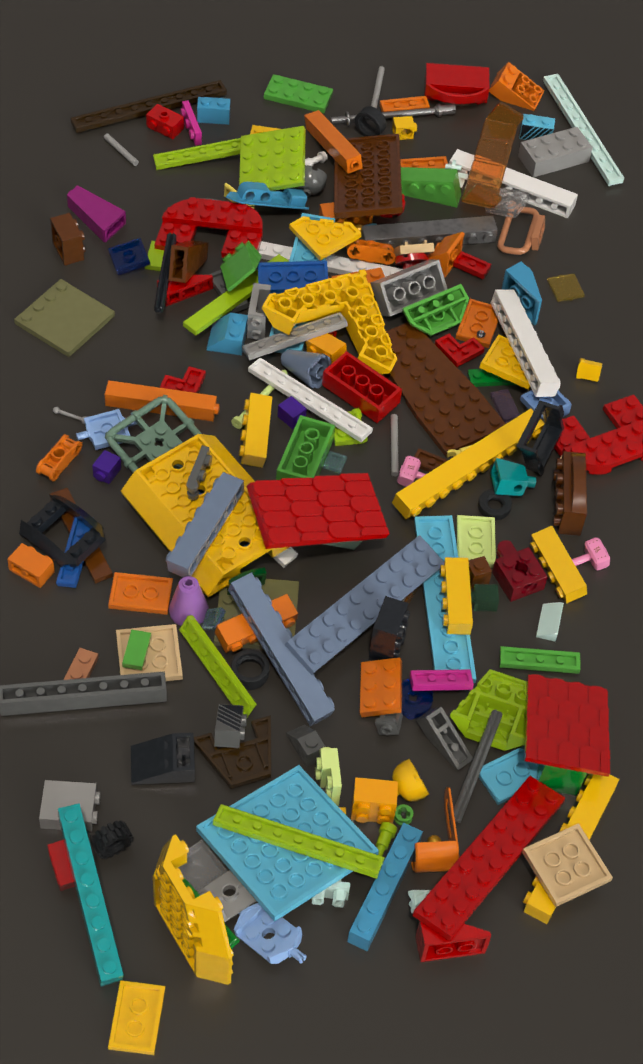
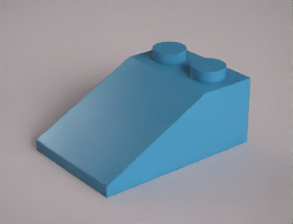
[502,261,542,325]

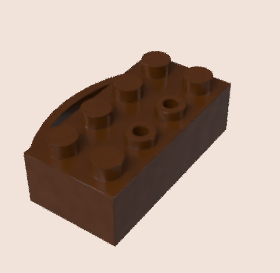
[553,451,587,536]

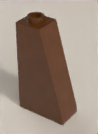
[169,240,209,283]

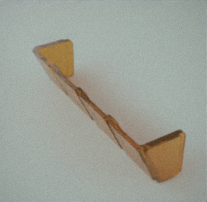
[461,102,524,208]

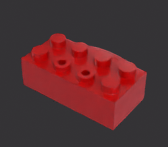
[424,63,490,104]

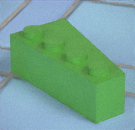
[401,167,461,208]

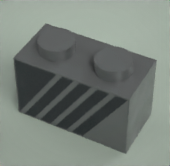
[214,704,247,748]

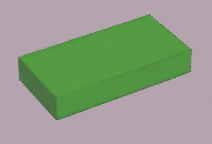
[122,629,151,670]

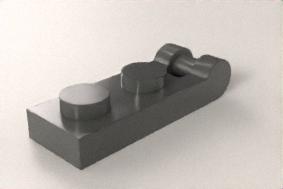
[186,445,212,500]

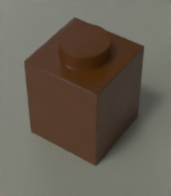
[469,556,492,589]

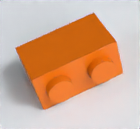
[7,543,55,588]

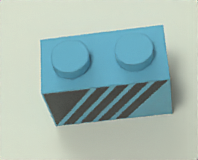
[519,114,555,140]

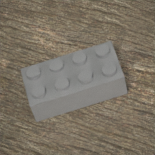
[518,127,593,178]
[371,259,447,317]

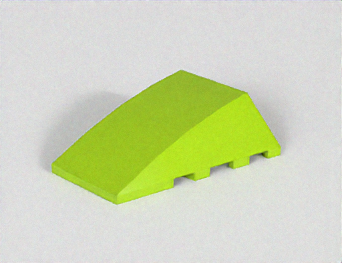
[450,669,527,751]

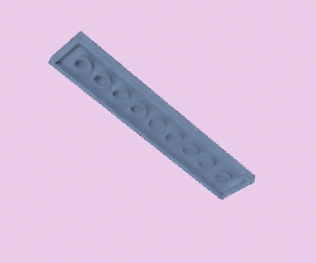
[285,535,444,675]

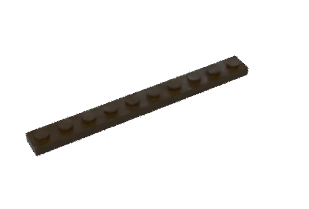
[71,80,227,133]

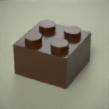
[50,213,86,265]

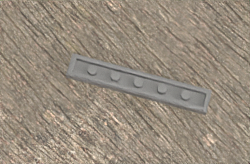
[242,312,348,360]

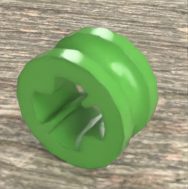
[394,804,414,826]

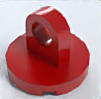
[394,253,429,270]

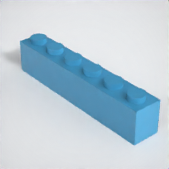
[347,823,423,951]

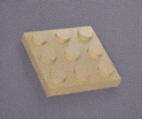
[116,624,183,681]
[522,823,613,907]

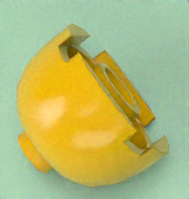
[392,759,429,802]

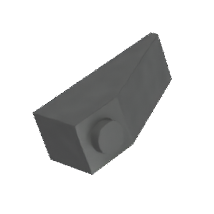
[416,707,473,771]

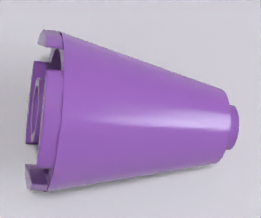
[169,576,209,626]

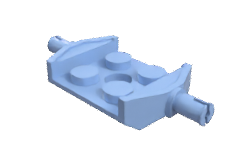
[234,903,307,964]

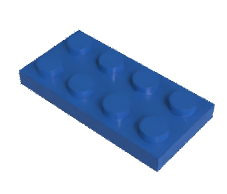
[258,261,328,294]

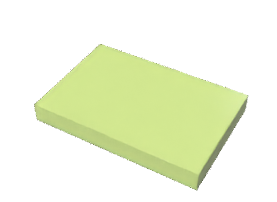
[456,515,496,568]

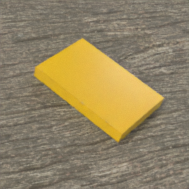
[108,980,165,1055]

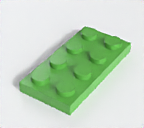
[264,74,333,114]

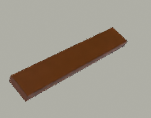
[50,488,113,583]

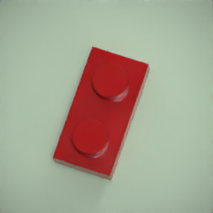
[453,251,491,279]

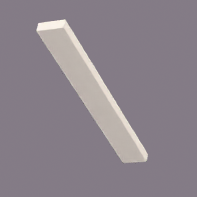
[248,358,373,442]

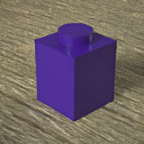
[278,396,307,429]
[92,450,121,484]

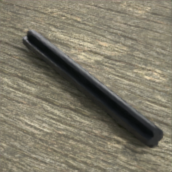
[154,233,176,313]

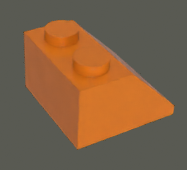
[429,232,465,278]

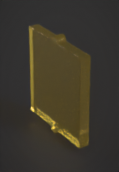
[548,274,585,302]

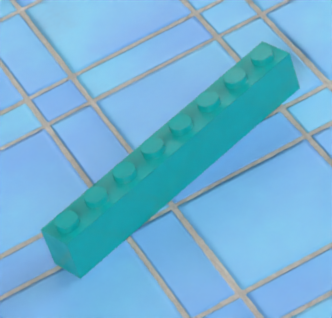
[58,803,124,987]

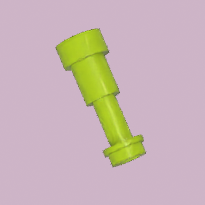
[376,822,397,856]

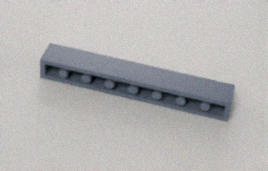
[228,572,335,727]

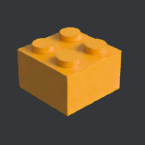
[351,777,398,824]

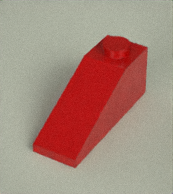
[157,275,213,306]

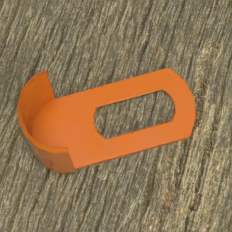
[411,787,459,873]

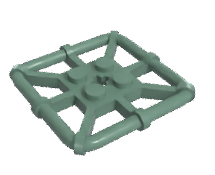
[105,395,202,473]

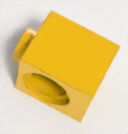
[392,116,417,140]

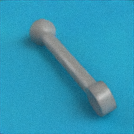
[53,407,86,424]

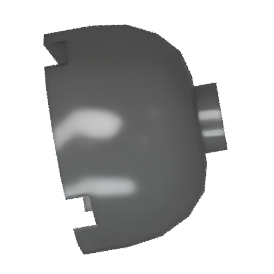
[296,165,327,197]

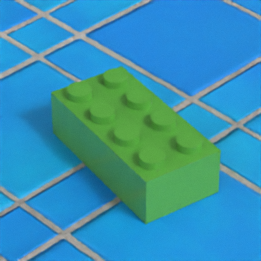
[276,415,335,480]

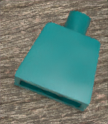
[490,458,536,496]

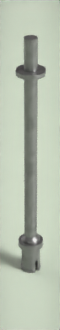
[330,104,455,126]

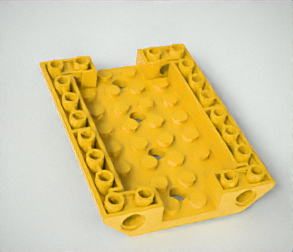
[121,434,289,597]

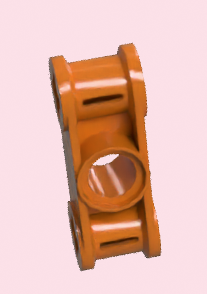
[346,239,396,265]
[36,434,83,481]

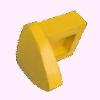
[576,358,602,382]

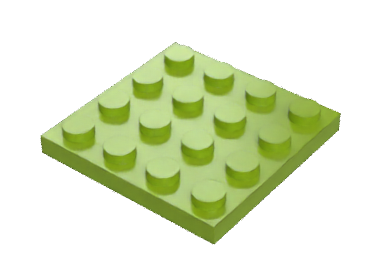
[239,126,306,191]

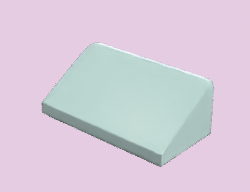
[536,602,564,642]

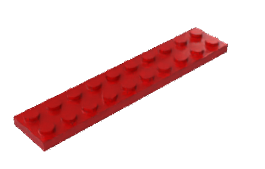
[413,776,565,941]

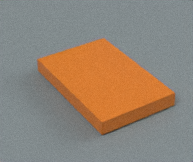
[455,299,499,348]
[108,572,173,615]

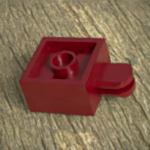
[492,540,548,602]

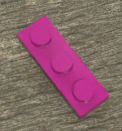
[180,100,202,146]
[410,669,474,691]

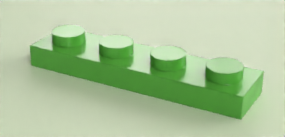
[500,646,581,674]

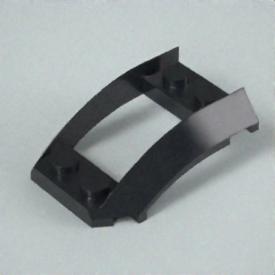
[19,494,106,567]

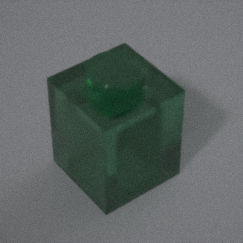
[471,584,499,612]

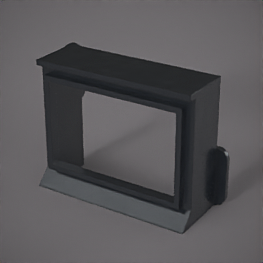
[516,401,564,476]

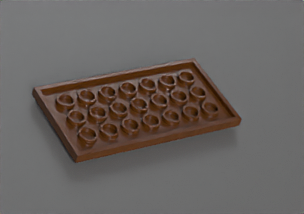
[334,134,403,219]

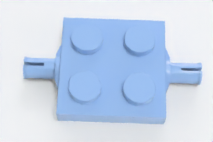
[76,409,138,450]

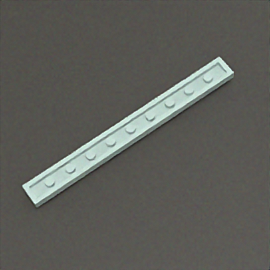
[543,74,624,186]

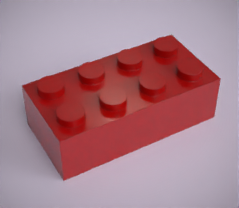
[322,351,402,423]

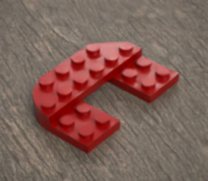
[154,197,263,258]
[555,394,643,475]

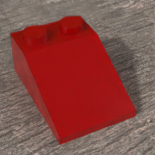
[415,921,491,962]

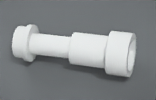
[305,151,328,166]

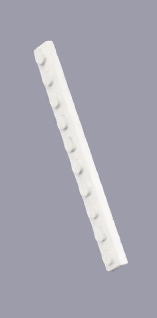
[258,241,403,277]

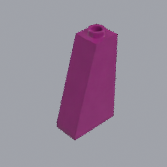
[67,185,126,243]

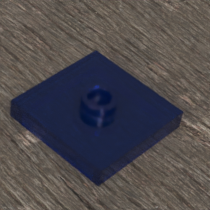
[108,238,150,275]

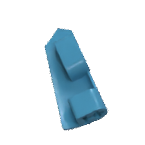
[226,182,309,210]

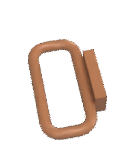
[497,206,545,255]

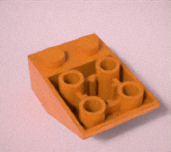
[489,62,544,111]

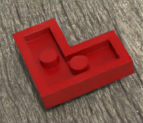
[435,333,485,367]
[160,366,206,393]

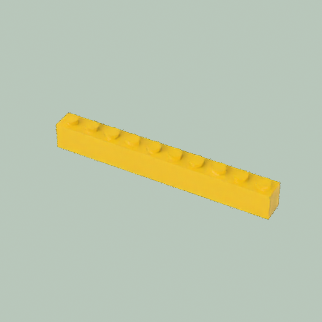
[392,408,545,519]

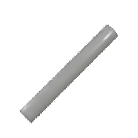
[104,133,139,166]

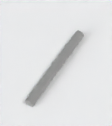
[371,66,385,108]
[390,414,399,476]

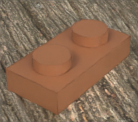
[64,648,99,680]

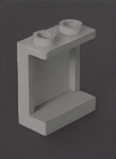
[247,283,271,340]

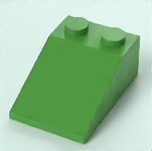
[220,240,262,292]

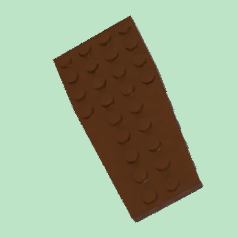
[386,322,506,457]

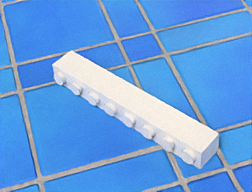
[449,149,578,218]
[491,290,561,397]

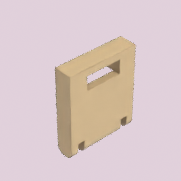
[394,240,435,257]

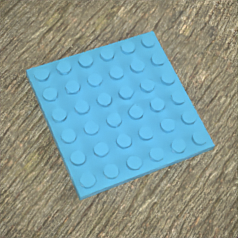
[196,765,379,922]

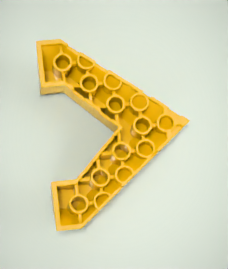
[262,269,397,374]

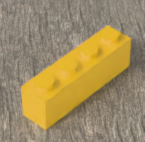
[239,393,272,468]
[530,526,587,604]
[440,557,473,635]

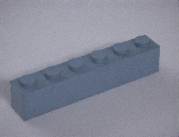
[166,472,244,577]

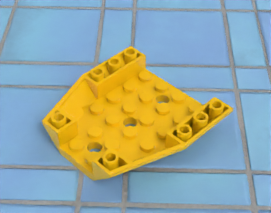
[153,834,234,985]

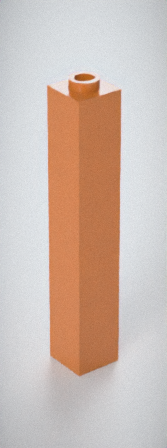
[304,110,363,174]
[105,380,220,421]

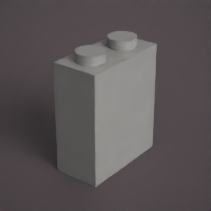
[39,780,101,832]

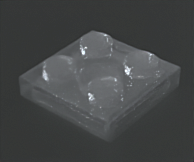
[485,188,530,218]

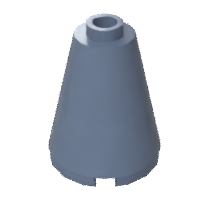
[281,349,331,388]

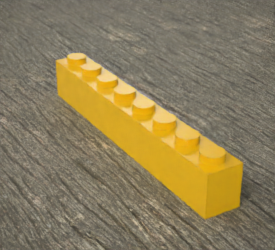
[523,773,619,924]

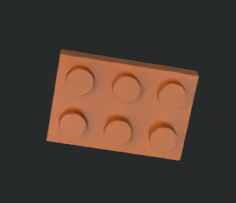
[360,658,402,717]

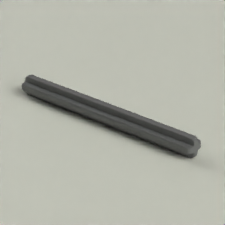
[450,710,502,823]

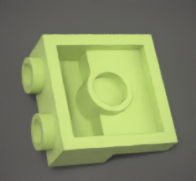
[315,747,342,806]

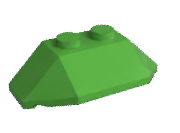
[402,284,469,336]

